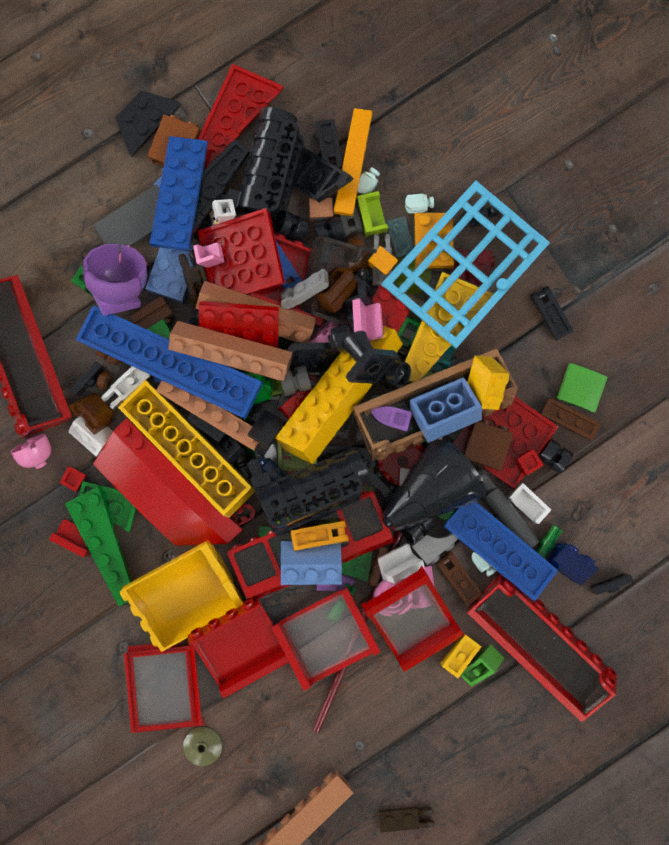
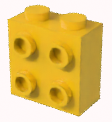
[467,356,509,410]

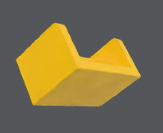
[440,632,481,678]

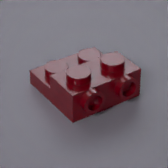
[450,248,495,287]

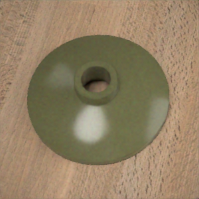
[183,726,222,766]

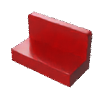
[49,519,90,558]

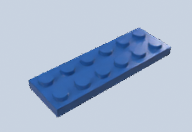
[150,136,208,251]
[443,502,559,601]

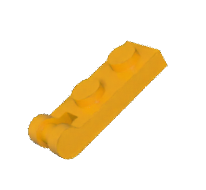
[290,521,349,551]

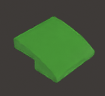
[557,363,608,413]

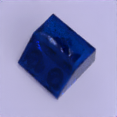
[546,543,599,586]

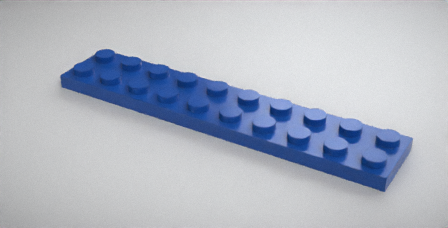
[76,305,263,419]

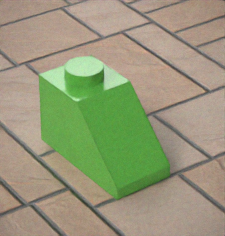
[460,644,504,687]

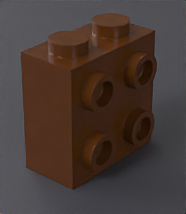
[463,419,513,471]

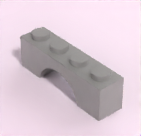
[411,509,458,565]

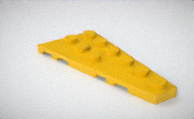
[405,272,494,383]

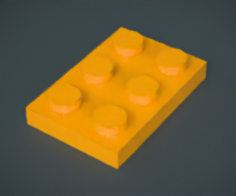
[414,213,454,269]

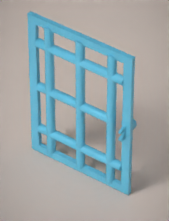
[381,181,550,349]

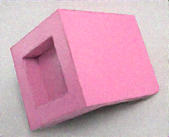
[193,243,224,268]

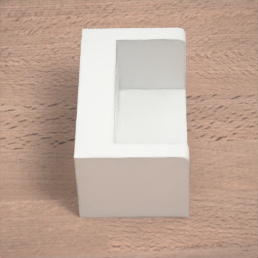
[506,483,551,524]

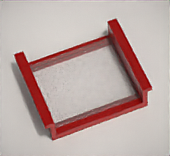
[361,565,464,672]
[271,587,381,691]
[124,640,205,733]

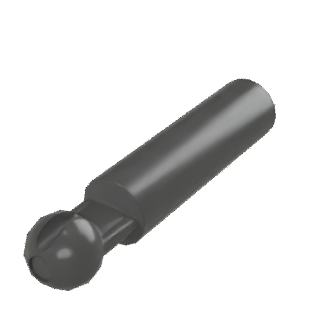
[475,467,540,548]

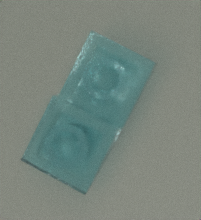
[387,216,413,258]

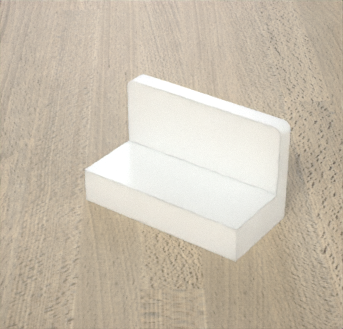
[68,416,113,457]
[378,543,425,584]

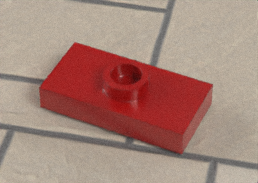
[279,387,313,420]

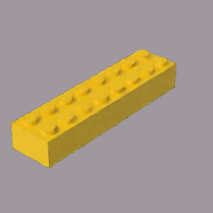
[275,326,403,464]
[118,380,255,518]

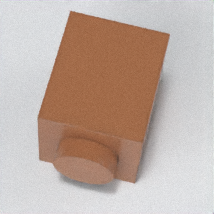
[309,198,336,222]

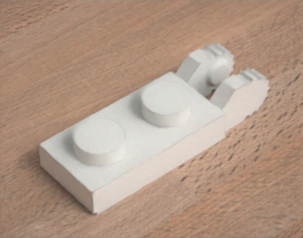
[101,367,151,410]

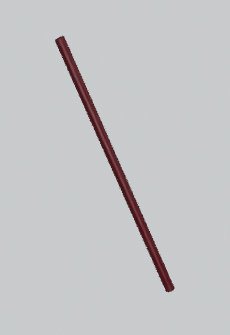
[313,531,403,733]

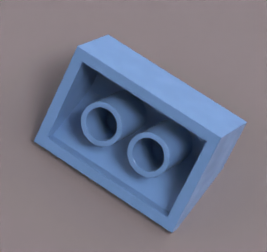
[281,540,342,585]

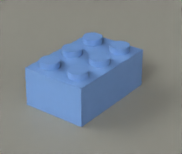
[145,244,194,305]
[410,377,482,443]

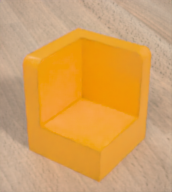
[367,246,398,275]

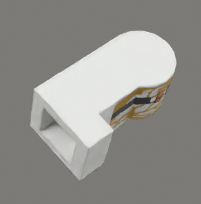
[210,199,236,226]

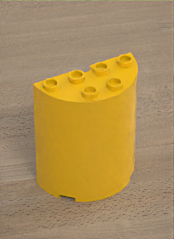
[120,540,244,652]

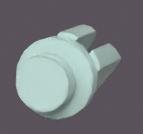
[358,167,380,195]
[405,194,434,214]
[472,552,496,576]

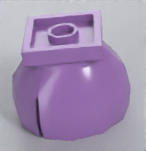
[83,244,147,316]

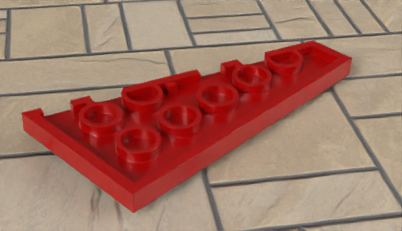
[197,64,284,170]

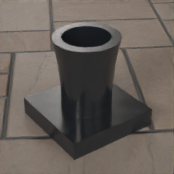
[342,331,399,384]

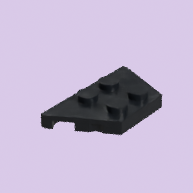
[115,91,181,157]
[292,147,354,203]
[286,342,335,373]

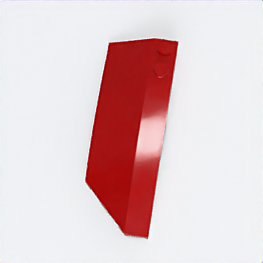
[93,418,243,546]

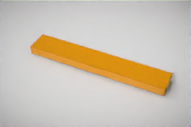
[334,108,373,217]

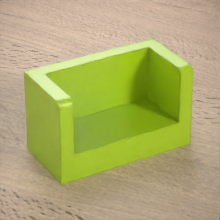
[356,191,388,237]

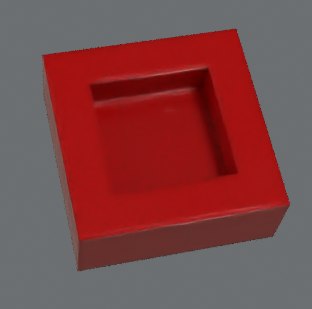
[516,449,544,476]
[59,466,87,492]

